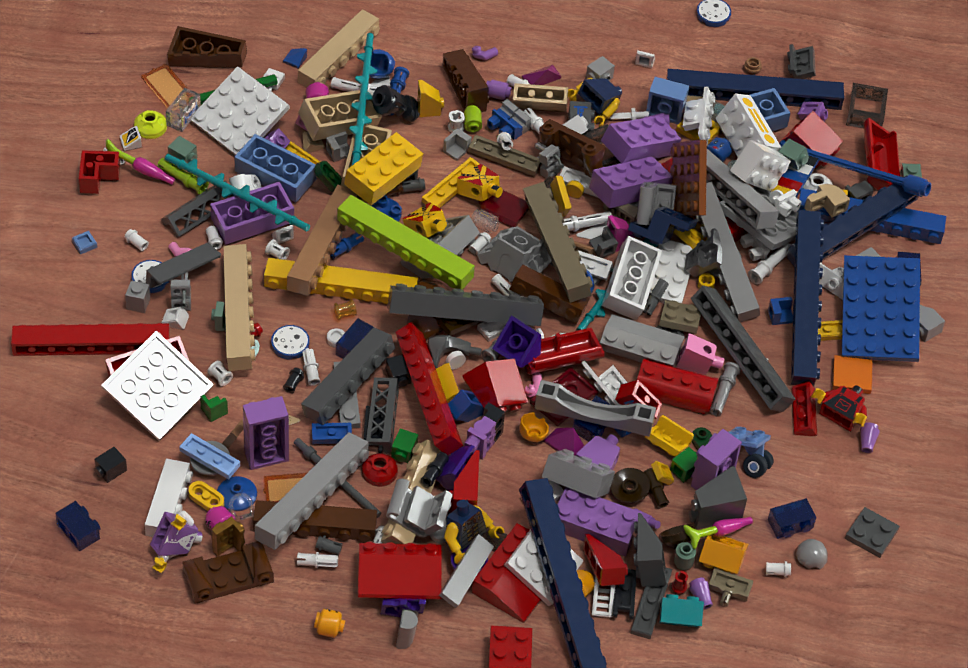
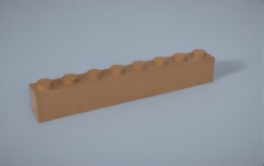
[287,185,360,296]

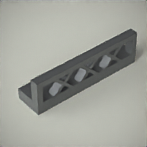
[161,181,234,237]
[366,378,399,454]

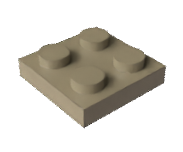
[659,300,701,334]

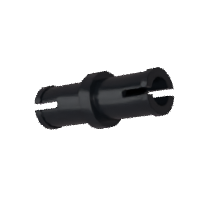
[421,452,449,487]

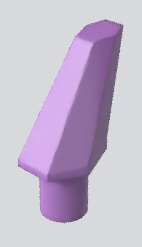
[634,508,661,529]

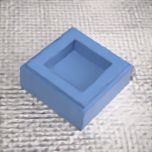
[72,231,98,255]

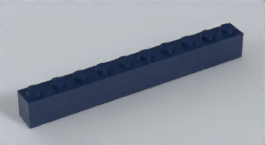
[666,69,844,110]
[791,210,824,387]
[519,478,607,668]

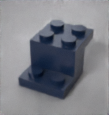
[628,206,698,245]

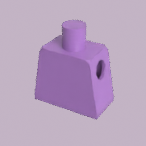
[576,434,620,470]

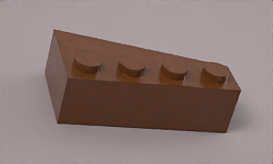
[167,26,247,67]
[442,49,489,112]

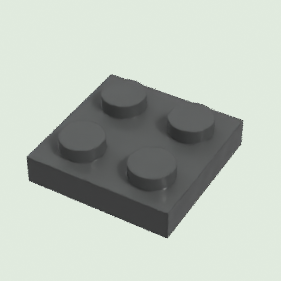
[845,507,900,558]

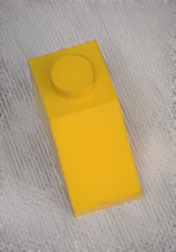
[417,80,444,117]

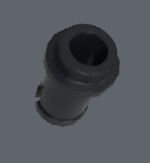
[283,368,304,393]

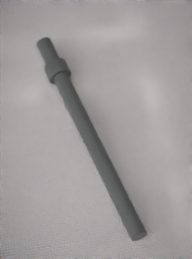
[294,438,382,518]

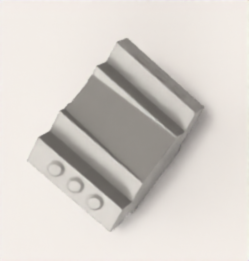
[477,226,551,282]

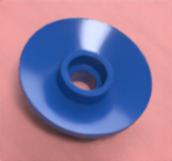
[217,476,257,511]

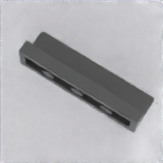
[146,242,221,289]

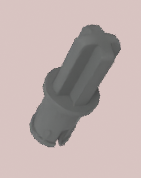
[643,279,669,316]

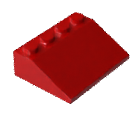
[472,523,541,623]
[358,542,442,599]

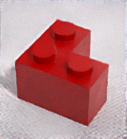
[79,150,120,194]

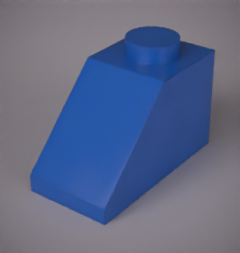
[448,389,484,422]

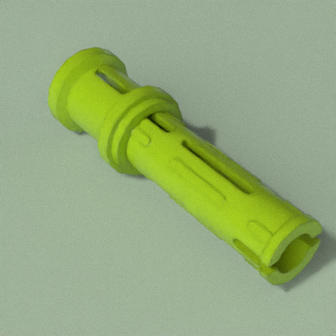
[157,158,209,194]

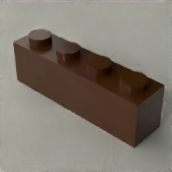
[509,264,590,324]

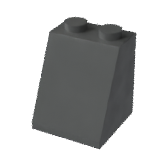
[689,466,747,530]

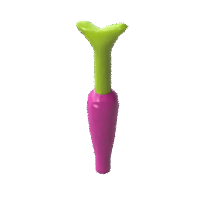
[106,139,175,185]
[683,517,753,549]

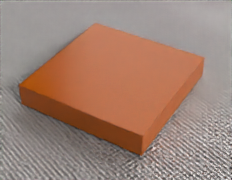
[832,355,872,394]

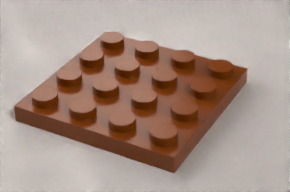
[670,140,707,216]

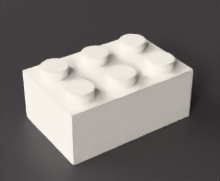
[730,140,791,192]

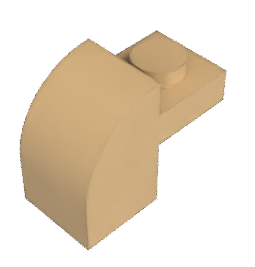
[804,184,850,217]

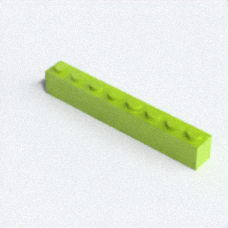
[337,195,475,290]

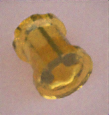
[334,299,357,320]

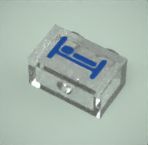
[166,88,201,132]

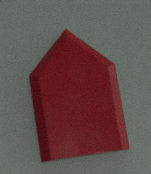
[478,190,529,227]

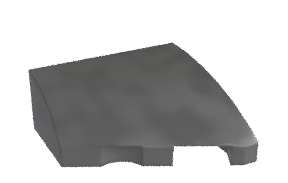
[685,228,722,277]

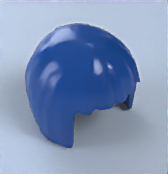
[369,49,395,79]

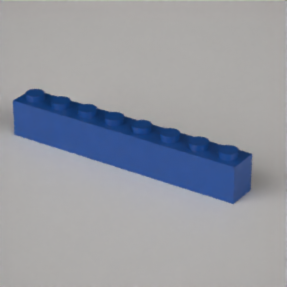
[797,188,946,244]

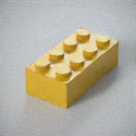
[344,132,424,206]

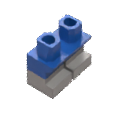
[487,99,531,140]

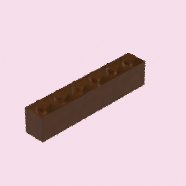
[253,500,377,542]

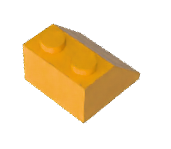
[699,534,749,574]

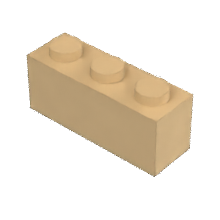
[513,83,568,112]

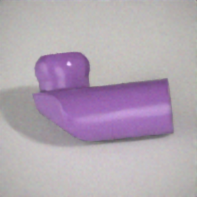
[472,46,498,60]

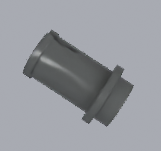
[402,177,426,193]
[316,536,343,556]

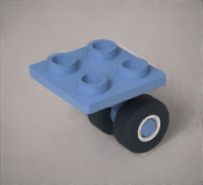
[729,427,774,478]

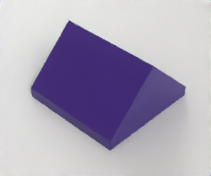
[492,315,541,368]
[436,445,475,491]

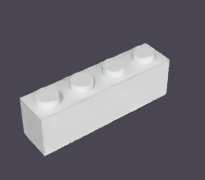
[145,458,193,537]

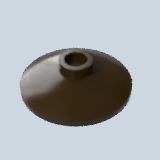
[610,468,650,503]

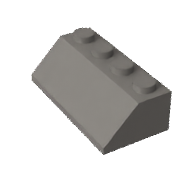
[400,215,480,279]
[600,314,685,367]

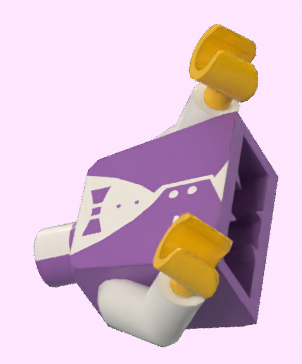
[150,511,203,573]

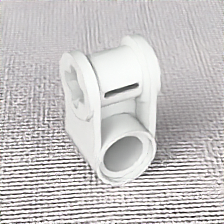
[229,174,261,196]

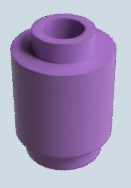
[486,80,512,100]

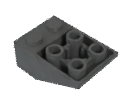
[634,513,666,587]

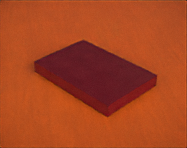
[530,367,599,426]

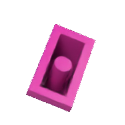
[607,215,635,252]

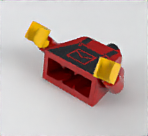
[811,385,867,432]

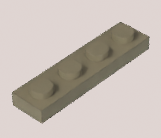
[468,135,542,176]

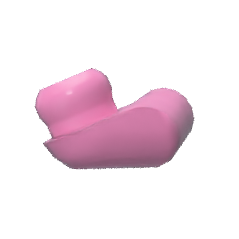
[168,242,192,257]
[524,373,542,397]

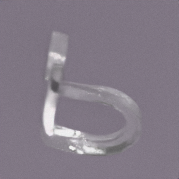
[229,493,255,520]

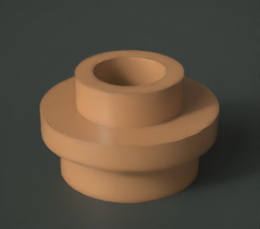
[744,57,762,73]

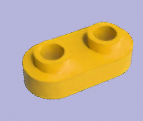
[188,481,224,511]

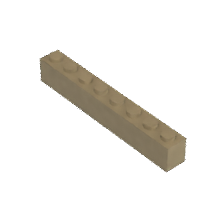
[523,182,593,303]

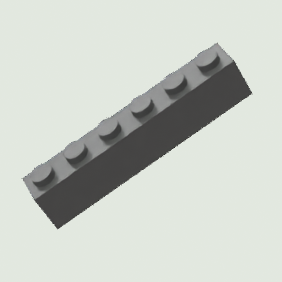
[301,327,395,425]

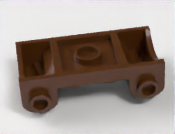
[539,119,606,178]
[182,541,274,604]

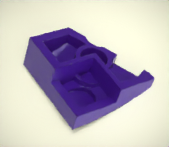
[380,598,426,618]

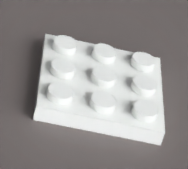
[504,529,584,606]

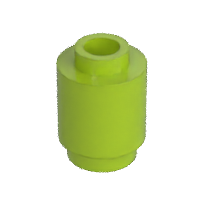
[464,105,483,133]

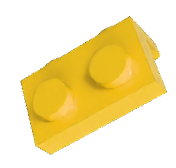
[645,415,694,457]

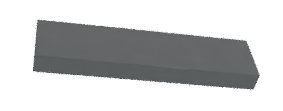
[631,568,673,639]

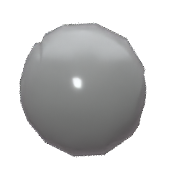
[796,539,828,569]

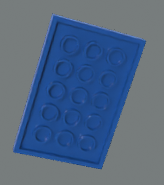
[842,255,920,362]

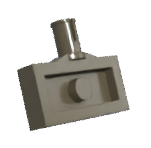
[709,568,753,606]

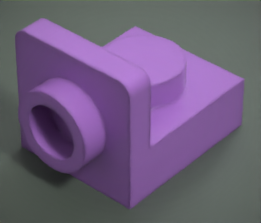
[798,102,828,122]
[264,128,290,149]

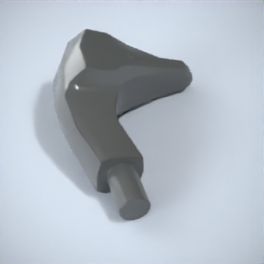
[427,335,482,368]

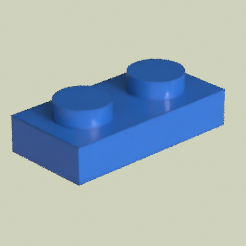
[312,422,352,444]

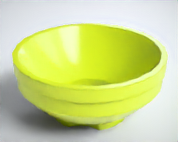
[134,110,167,139]

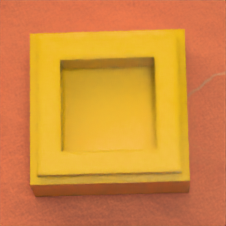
[651,461,674,485]

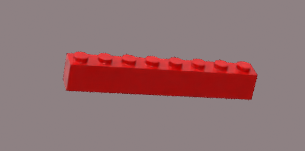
[395,322,463,455]
[11,323,170,356]

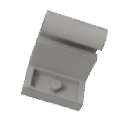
[636,182,677,225]
[386,479,453,537]

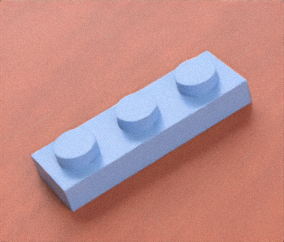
[179,433,241,479]

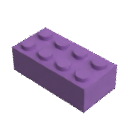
[601,116,681,163]
[589,156,673,208]
[210,182,294,245]
[243,396,289,470]
[558,487,642,557]

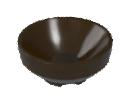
[659,524,695,549]

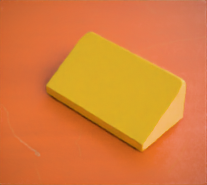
[436,363,459,403]

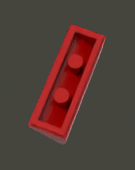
[792,382,817,436]

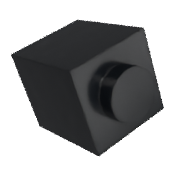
[386,355,412,387]
[94,447,127,483]

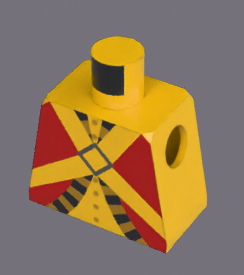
[457,164,503,201]
[402,202,447,238]

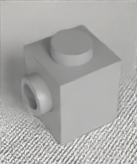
[586,56,615,81]
[125,281,150,313]

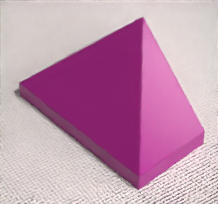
[522,64,561,85]
[544,428,584,456]

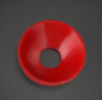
[362,453,398,487]

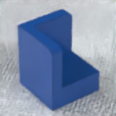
[768,297,793,325]

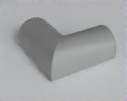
[396,609,419,649]

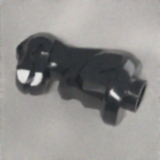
[372,85,420,122]

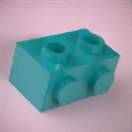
[659,594,704,628]

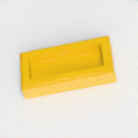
[550,175,572,217]

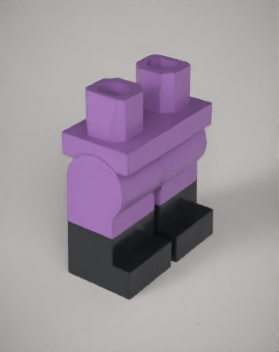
[464,402,505,460]

